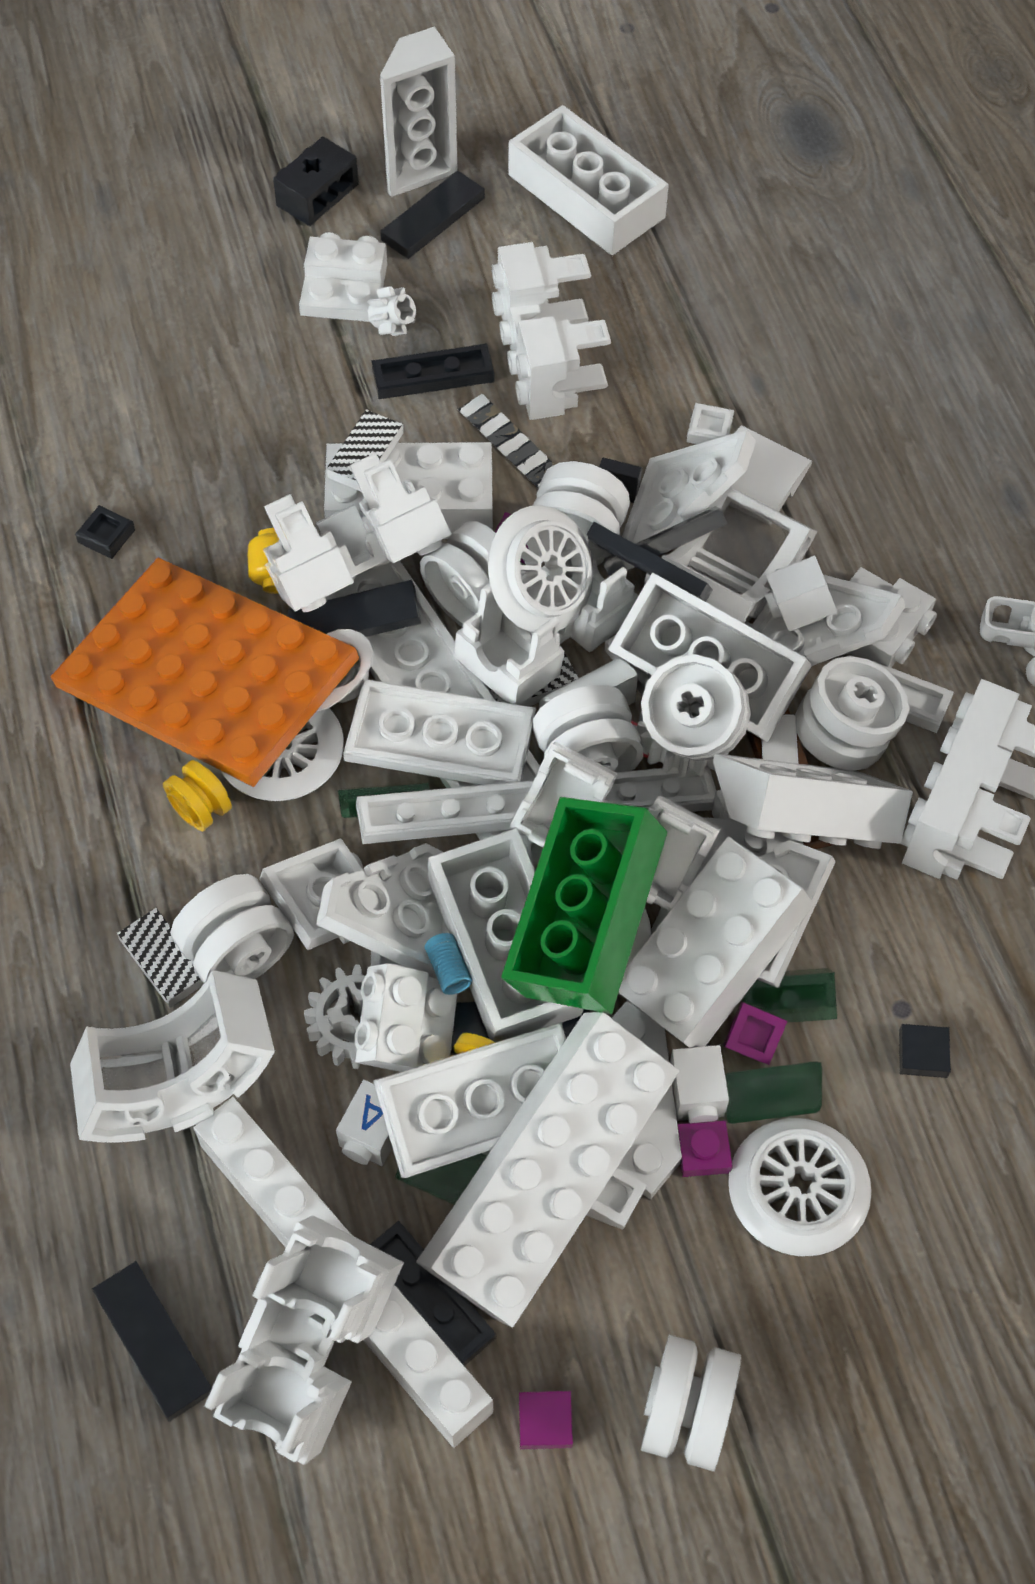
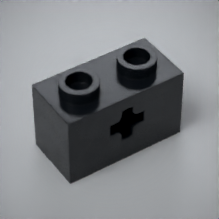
[273,136,359,227]

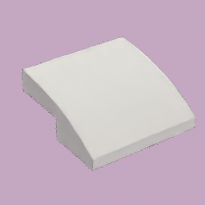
[728,425,812,527]

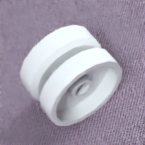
[533,461,630,565]
[420,521,525,627]
[641,654,751,761]
[795,656,909,771]
[533,685,644,772]
[170,874,294,983]
[641,1335,741,1471]

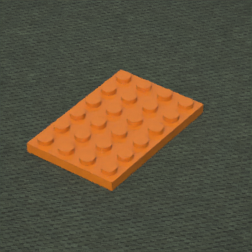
[50,557,359,787]

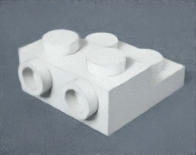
[299,232,387,322]
[848,567,937,668]
[260,838,363,950]
[355,963,457,1072]

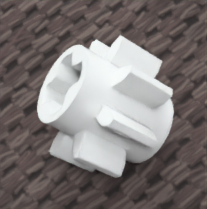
[368,286,416,336]

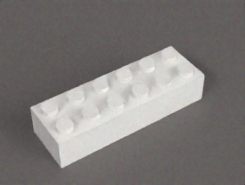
[416,1012,680,1328]

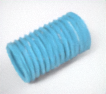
[424,933,472,995]

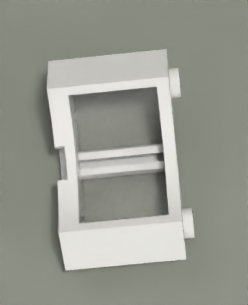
[645,487,817,627]
[70,970,275,1142]

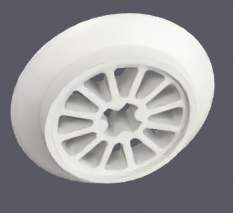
[488,505,593,632]
[221,708,344,801]
[729,1118,871,1256]

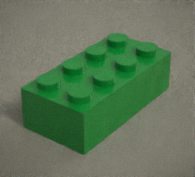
[501,797,668,1014]

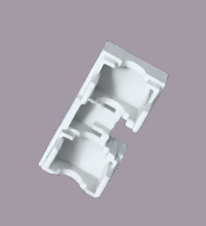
[492,242,611,420]
[263,453,452,612]
[453,545,638,705]
[901,679,1035,880]
[509,742,721,911]
[205,1215,404,1465]

